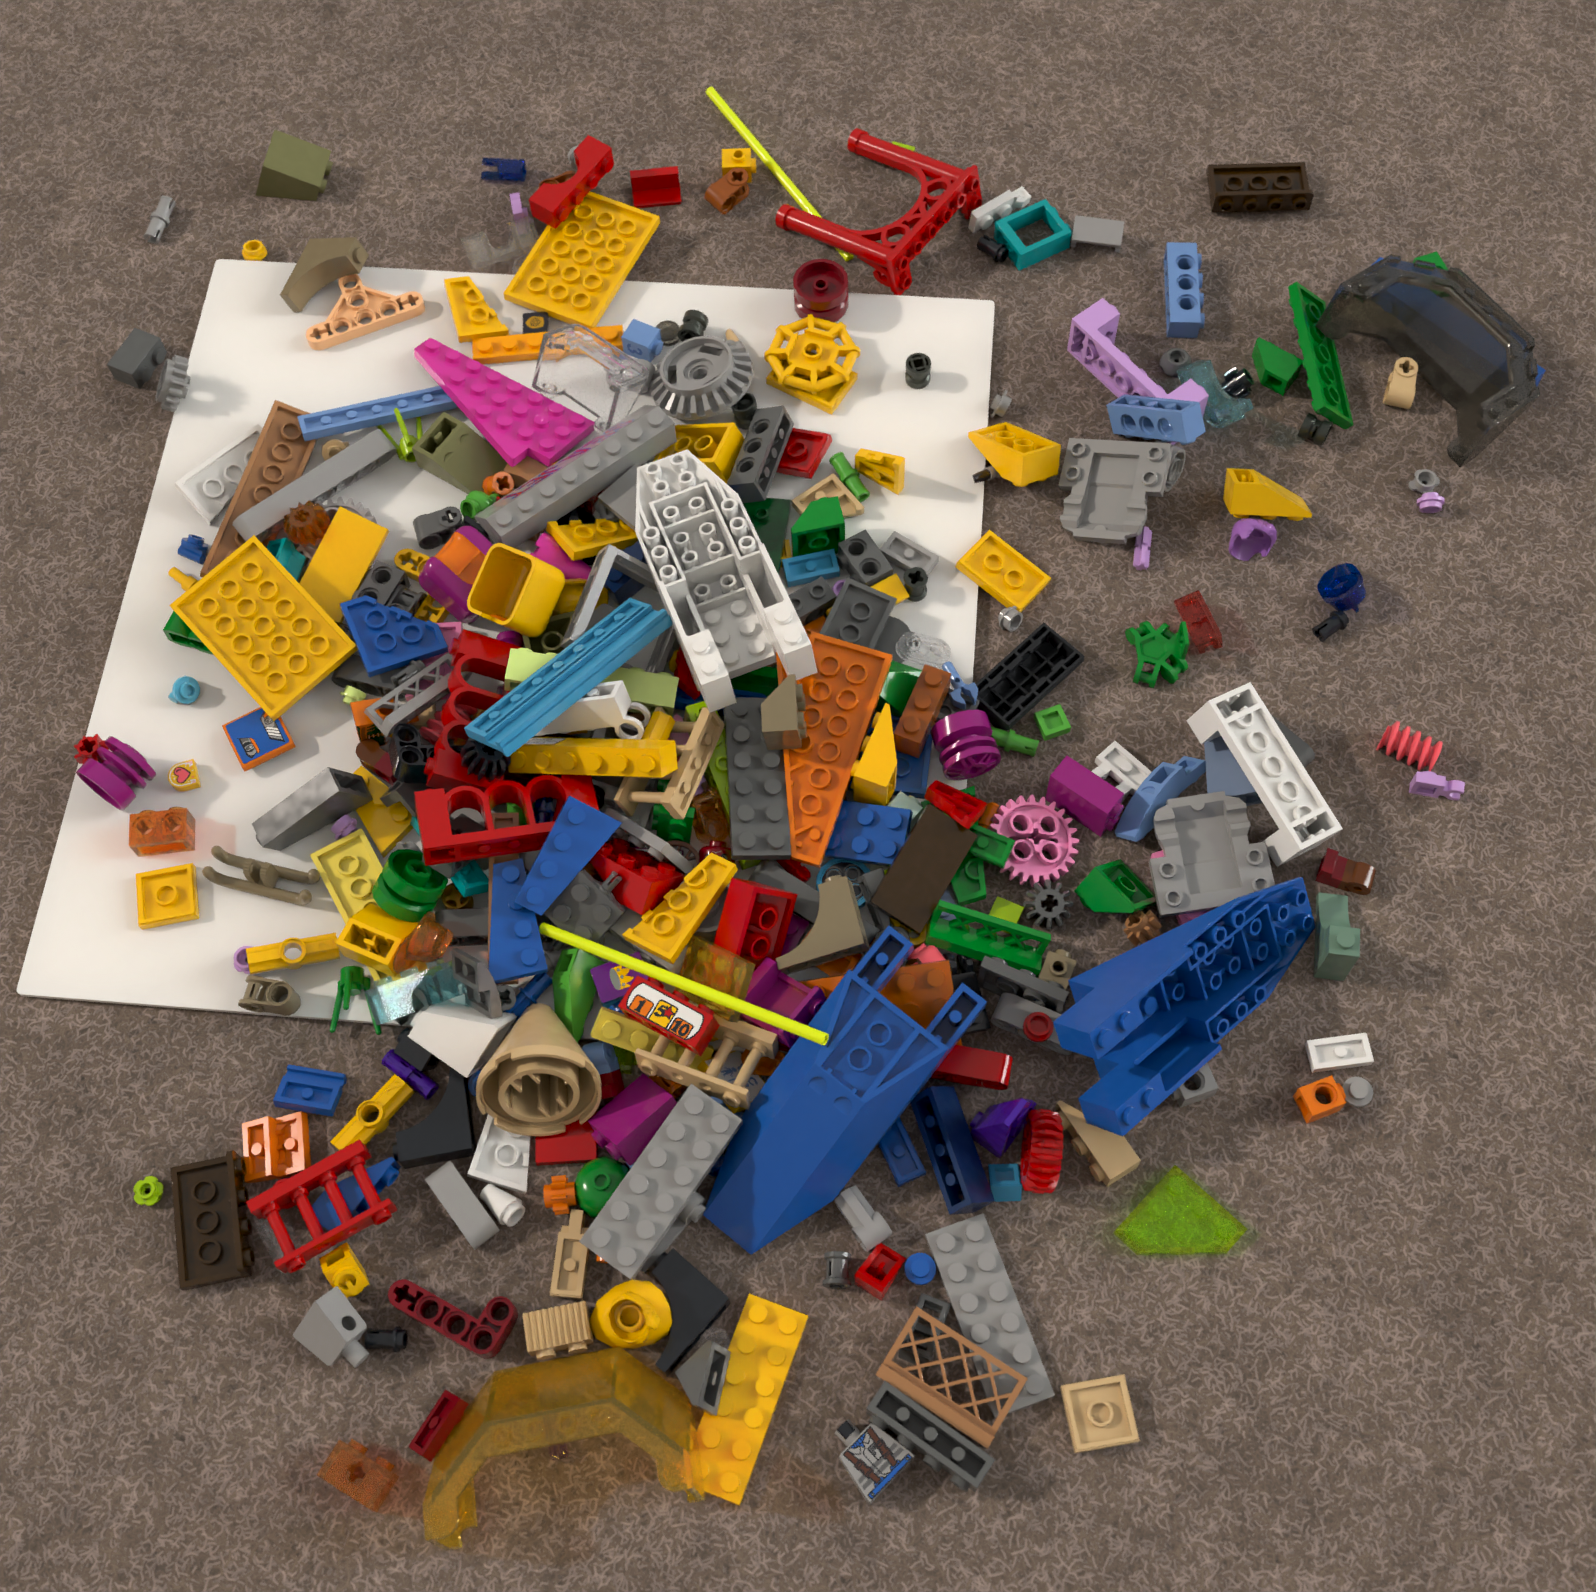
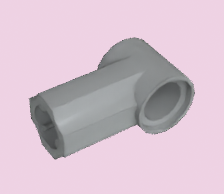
[834,1185,893,1252]

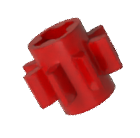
[74,734,109,764]

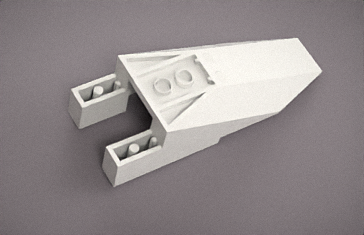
[635,449,817,713]

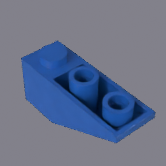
[312,1157,401,1231]

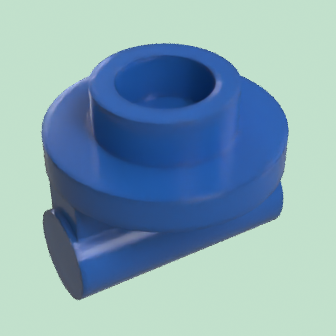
[177,534,209,564]

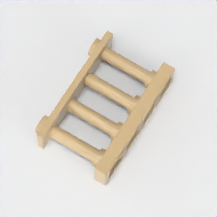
[614,707,725,819]
[635,1002,779,1110]

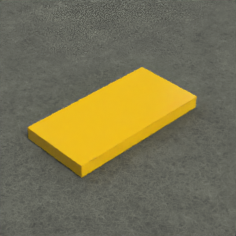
[299,506,389,626]

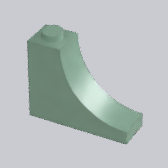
[1314,892,1360,981]

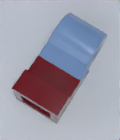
[582,1041,625,1099]

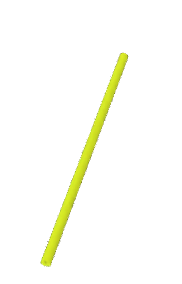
[706,87,854,262]
[539,922,829,1046]

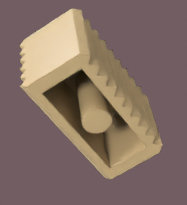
[522,1301,594,1360]

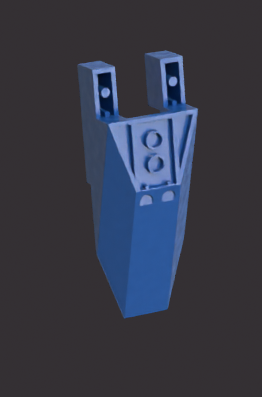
[1053,877,1316,1137]
[703,925,987,1255]

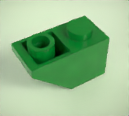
[1252,337,1302,396]

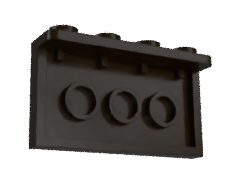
[1206,162,1314,213]
[170,1150,255,1291]

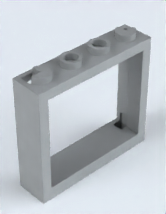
[560,544,677,674]

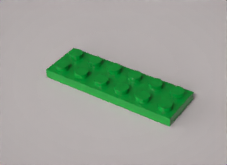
[1288,282,1354,429]

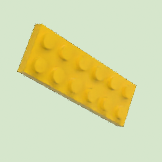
[678,1294,808,1506]

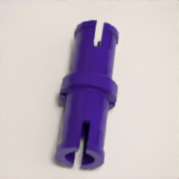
[381,1049,439,1100]

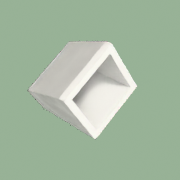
[408,1001,517,1078]

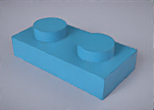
[782,549,840,587]

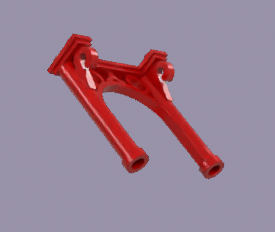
[775,128,982,295]

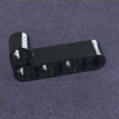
[389,723,464,783]

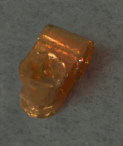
[689,786,730,844]

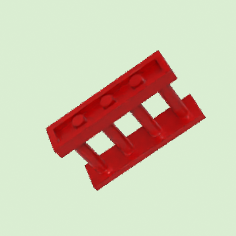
[246,1139,398,1274]

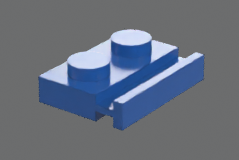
[273,1064,347,1117]

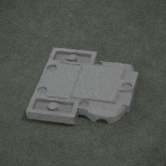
[1058,438,1173,544]
[1149,791,1275,918]

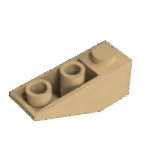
[1054,1100,1141,1187]

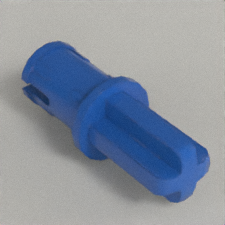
[502,973,553,1023]

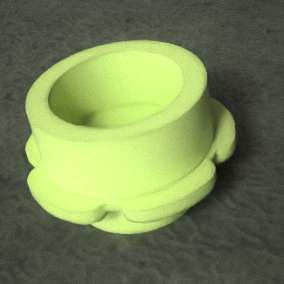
[340,685,367,706]

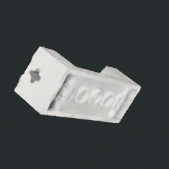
[1186,682,1343,867]

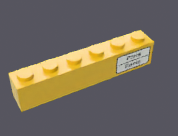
[508,737,678,778]

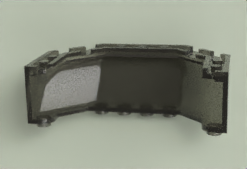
[1316,254,1540,467]

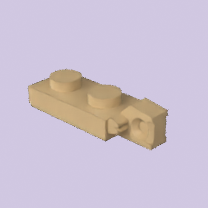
[550,1209,589,1300]

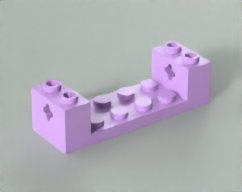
[1067,298,1209,445]

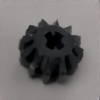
[460,738,511,782]

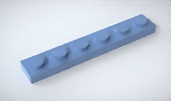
[297,386,457,441]

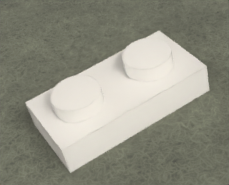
[1305,1033,1374,1073]

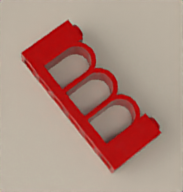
[424,629,523,793]
[414,774,599,866]

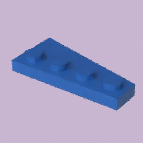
[514,796,622,915]
[489,858,548,984]

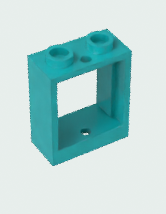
[994,199,1072,271]

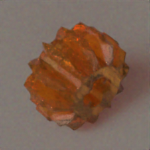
[283,500,331,547]

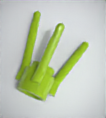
[376,408,423,463]

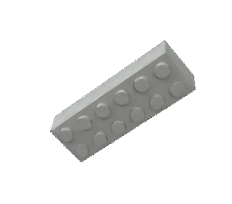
[579,1084,743,1280]

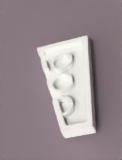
[175,424,262,525]
[467,1114,530,1194]

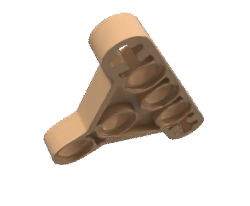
[306,274,425,351]

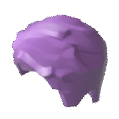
[1229,518,1277,561]

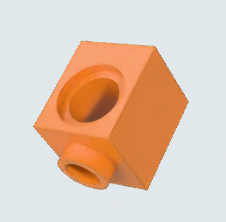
[1293,1075,1346,1124]

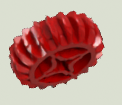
[1020,1109,1064,1194]

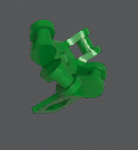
[1125,621,1189,688]

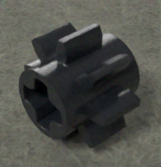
[1221,367,1254,401]

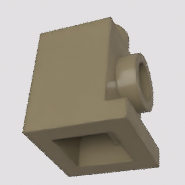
[1038,949,1077,991]

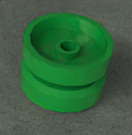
[372,849,448,922]

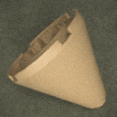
[476,1003,601,1136]

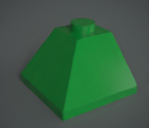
[875,661,922,718]
[1074,859,1157,913]

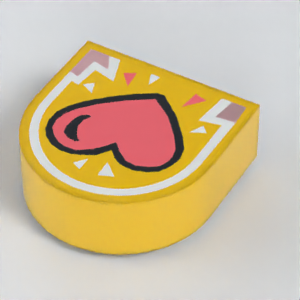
[168,759,201,792]

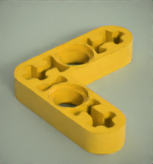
[394,548,450,623]

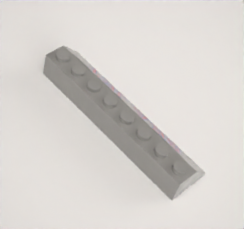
[474,405,677,548]

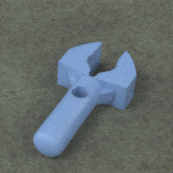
[942,661,978,710]

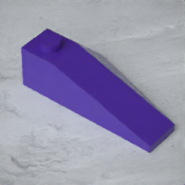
[969,1098,1037,1159]

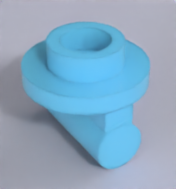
[168,675,200,704]

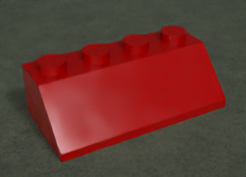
[702,878,798,996]

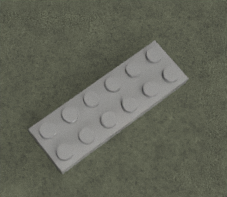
[925,1213,1055,1419]

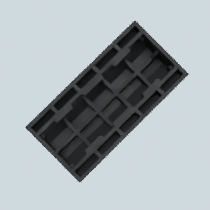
[976,623,1085,731]

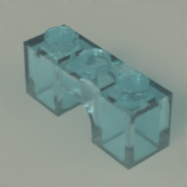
[365,957,467,1025]

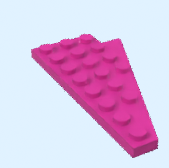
[414,338,595,467]

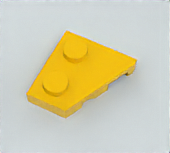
[855,448,905,495]

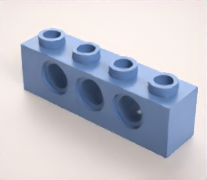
[1164,242,1205,338]
[1107,394,1206,445]

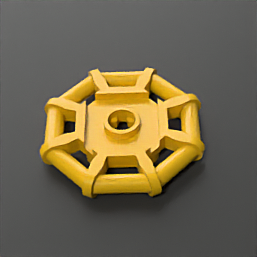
[764,314,860,395]

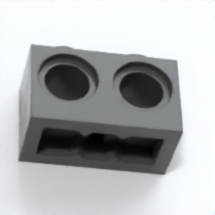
[836,529,893,587]
[351,560,411,606]

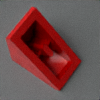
[855,1243,907,1301]

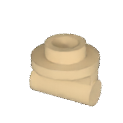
[322,439,349,461]

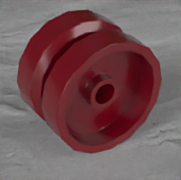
[793,259,848,322]

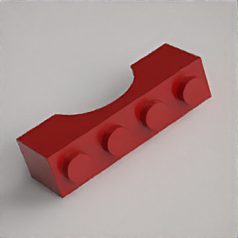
[528,135,614,229]

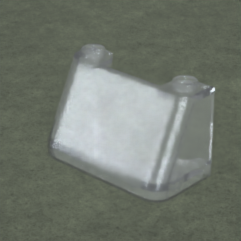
[532,324,649,435]

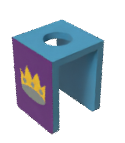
[590,952,648,1008]

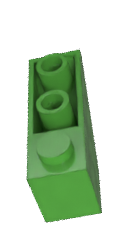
[552,948,605,1043]

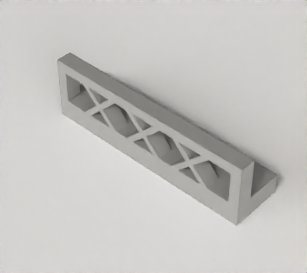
[364,652,473,738]

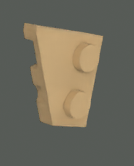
[791,473,864,518]

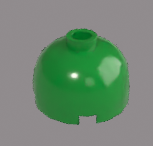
[575,1157,629,1219]

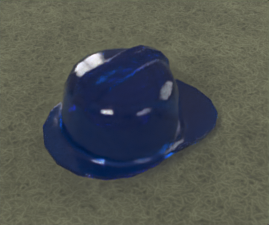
[1317,563,1366,613]

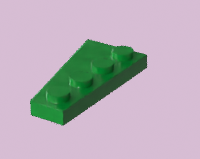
[921,786,987,906]

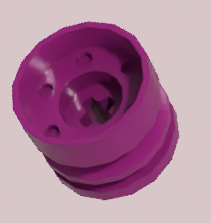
[930,710,1001,780]
[76,736,156,811]

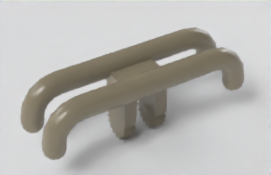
[202,846,320,905]

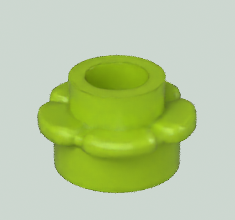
[133,1176,164,1206]

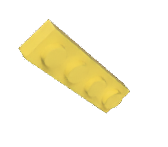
[590,1006,714,1071]

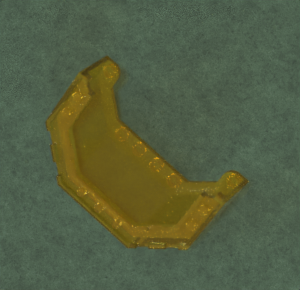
[423,1347,706,1551]

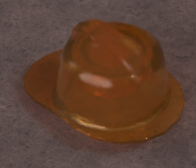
[393,912,454,973]

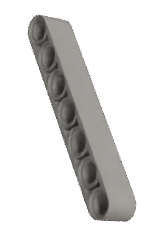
[232,429,397,542]

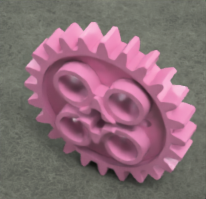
[987,795,1079,887]

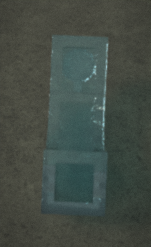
[1177,360,1254,429]

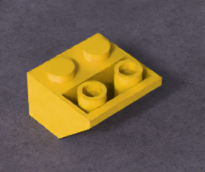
[335,904,423,978]

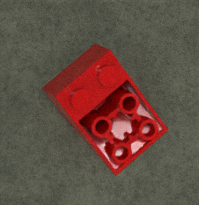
[590,838,685,915]

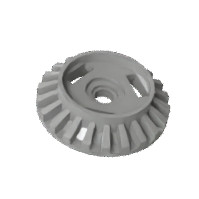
[650,336,753,420]

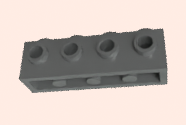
[866,1381,995,1492]

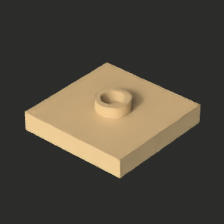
[1060,1374,1140,1454]

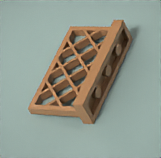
[876,1306,1028,1449]

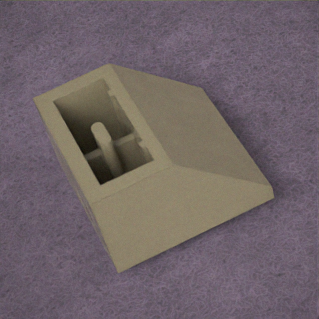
[761,674,807,750]

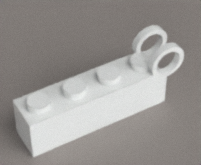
[535,680,651,739]

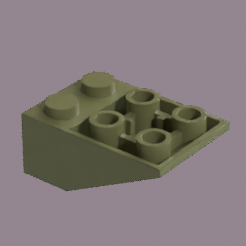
[412,412,507,494]

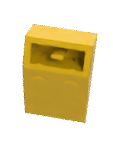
[1223,468,1312,521]
[850,703,897,806]

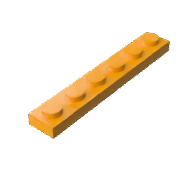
[472,325,624,364]

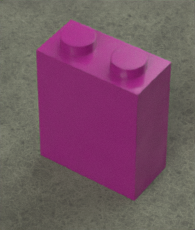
[1045,755,1124,837]
[588,1074,677,1166]

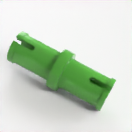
[829,452,870,503]
[991,727,1039,757]

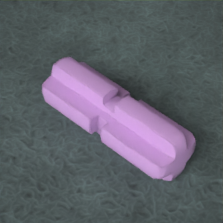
[1133,526,1152,570]

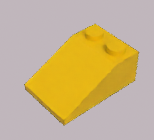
[968,422,1061,487]
[653,423,745,483]

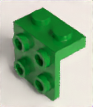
[651,779,695,844]

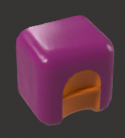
[419,526,493,624]

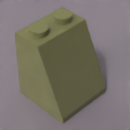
[256,129,333,201]

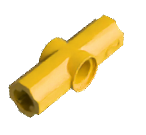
[246,933,340,975]
[330,1074,415,1150]

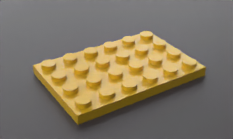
[503,192,660,329]
[169,535,357,721]

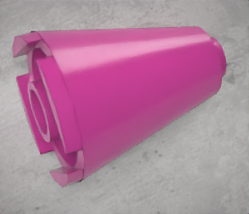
[530,532,592,580]

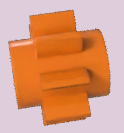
[543,1175,577,1215]

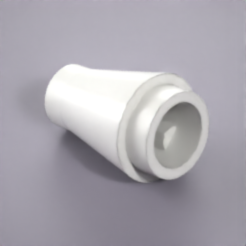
[480,1183,525,1227]

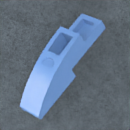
[1115,756,1206,842]

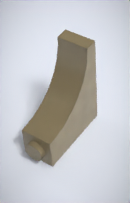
[280,237,369,312]
[776,875,870,975]

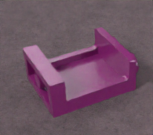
[733,957,827,1049]

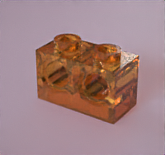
[129,807,195,857]

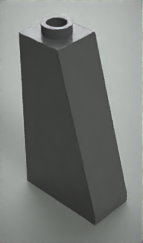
[252,767,373,851]

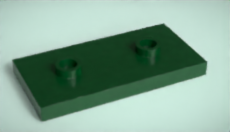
[743,498,791,575]

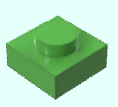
[1034,704,1071,741]

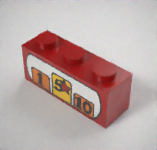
[618,975,720,1057]

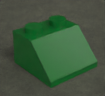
[791,496,845,557]

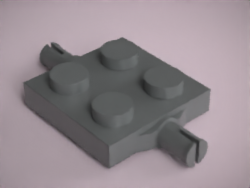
[544,869,627,953]

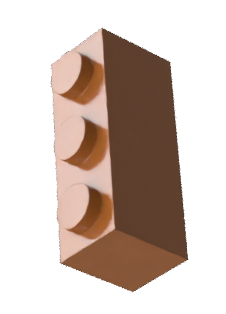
[893,664,951,758]

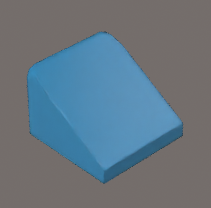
[988,1164,1022,1202]

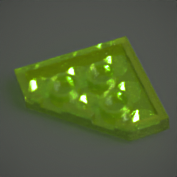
[1113,1165,1248,1255]

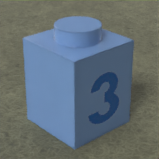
[621,319,663,363]

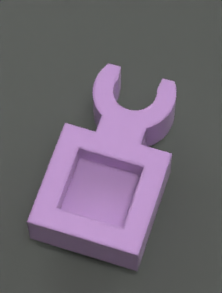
[509,192,530,234]
[1409,771,1465,800]

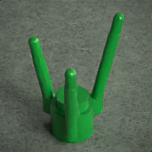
[330,966,382,1035]

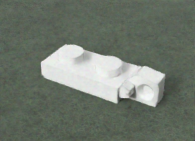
[968,186,1031,233]

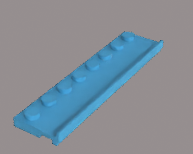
[464,598,672,757]

